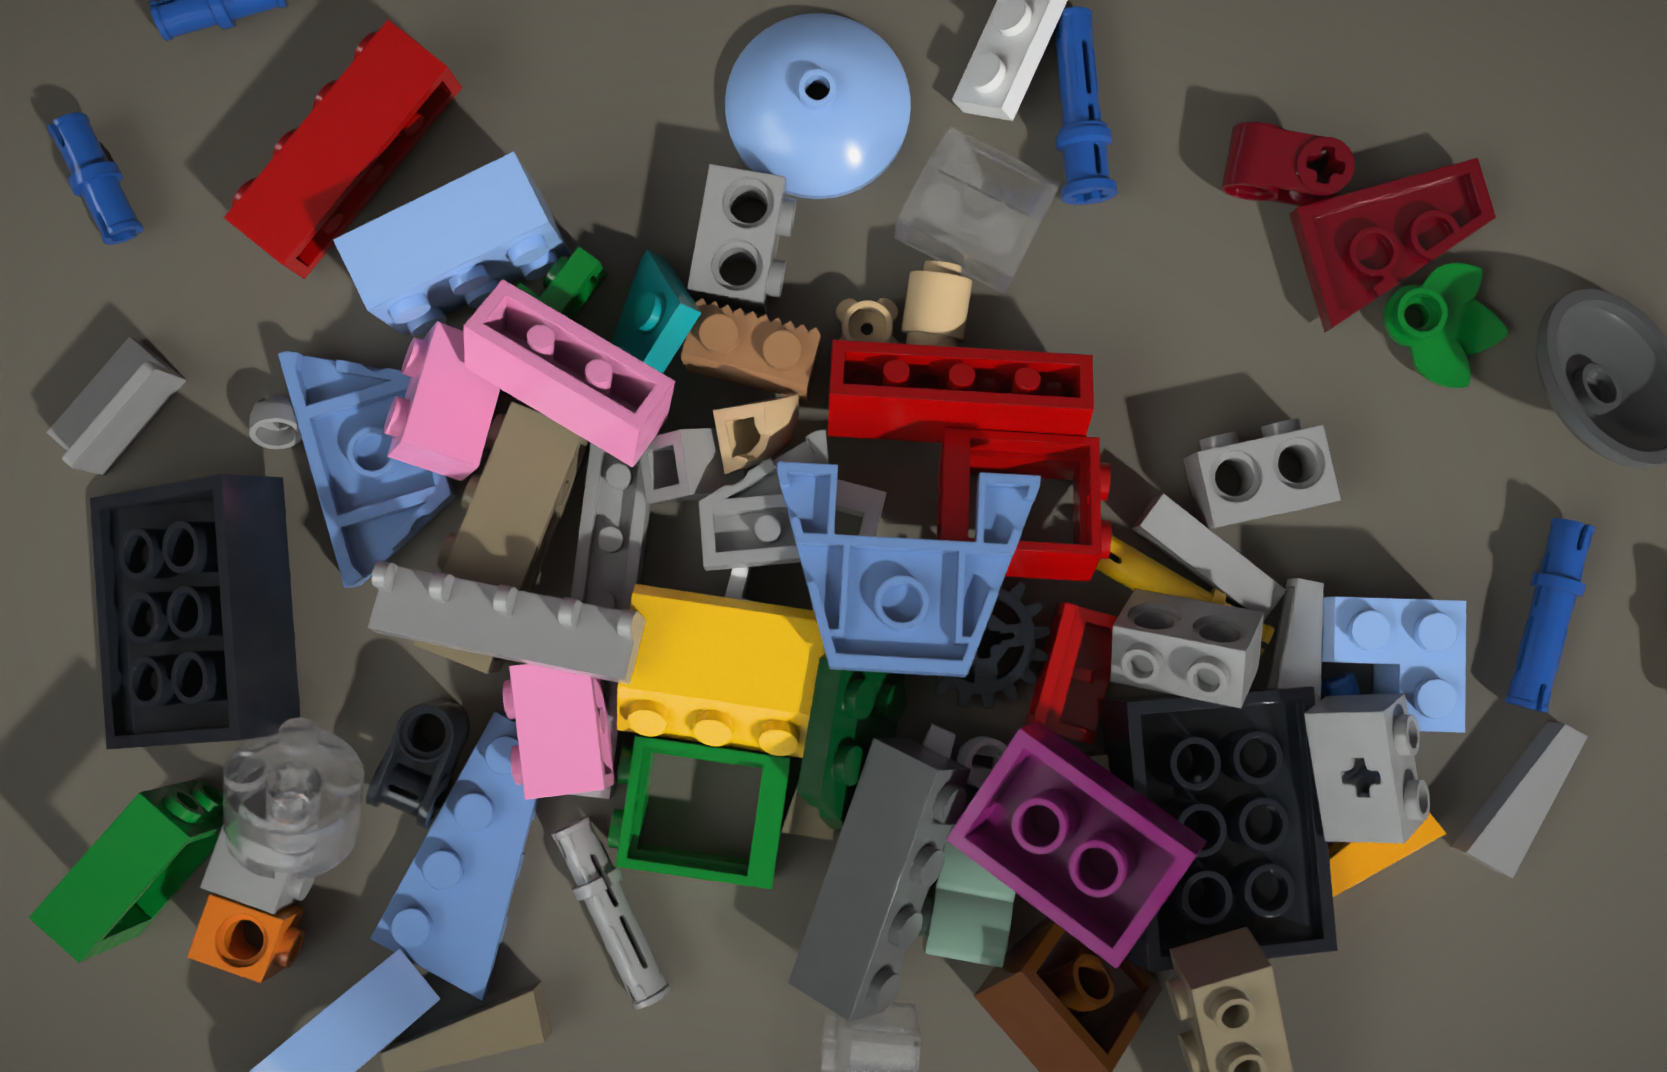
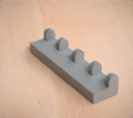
[367,560,646,685]

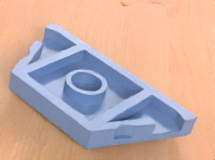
[278,351,457,588]

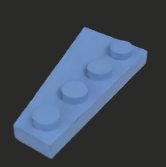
[370,710,540,1001]

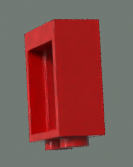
[936,428,1112,582]

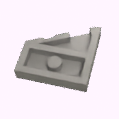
[699,430,835,571]

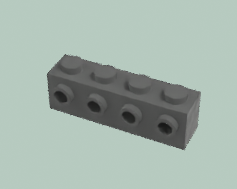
[788,738,971,1022]

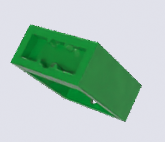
[608,734,792,890]
[28,779,239,963]

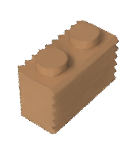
[681,298,821,401]

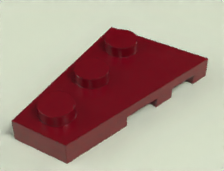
[1289,158,1496,333]

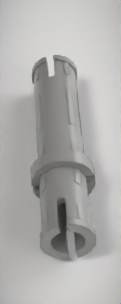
[551,816,672,1010]

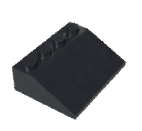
[90,474,302,750]
[1101,686,1338,972]

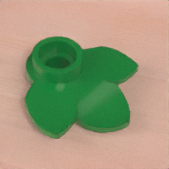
[1382,263,1508,389]

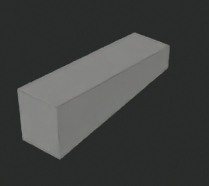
[1130,493,1286,622]
[1451,721,1588,878]

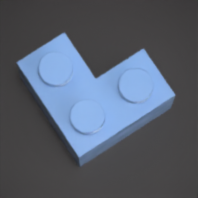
[1322,597,1466,733]

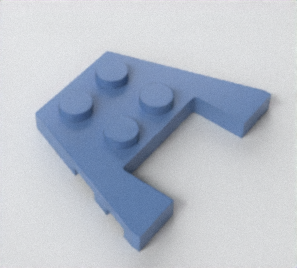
[777,461,1041,677]

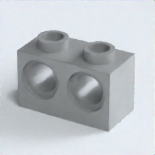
[687,164,797,314]
[1183,418,1341,529]
[1110,589,1264,708]

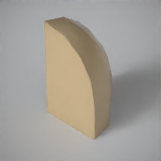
[713,394,799,474]

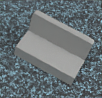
[46,337,187,475]

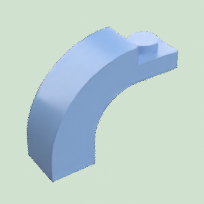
[249,949,440,1072]

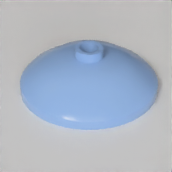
[725,13,911,199]

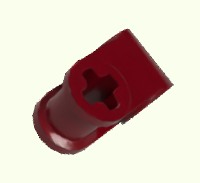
[1221,122,1355,206]

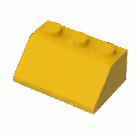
[617,584,825,758]

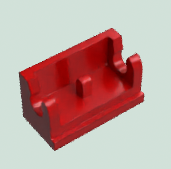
[1024,602,1118,744]

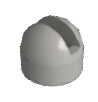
[249,394,302,449]

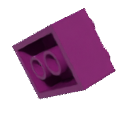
[946,721,1207,969]

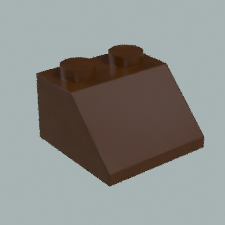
[974,917,1163,1072]

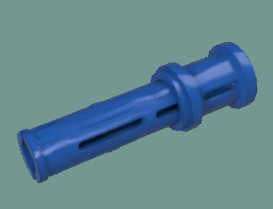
[1054,7,1118,205]

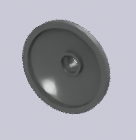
[1536,289,1667,469]

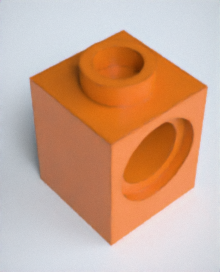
[187,893,305,983]

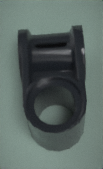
[366,698,470,828]

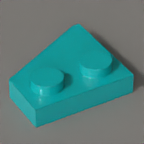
[611,249,701,374]

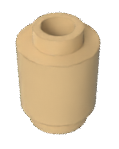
[901,261,972,347]

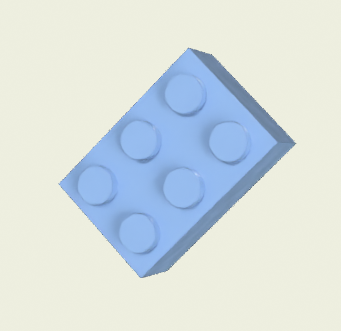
[333,151,571,336]

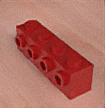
[223,19,462,280]
[827,340,1094,443]

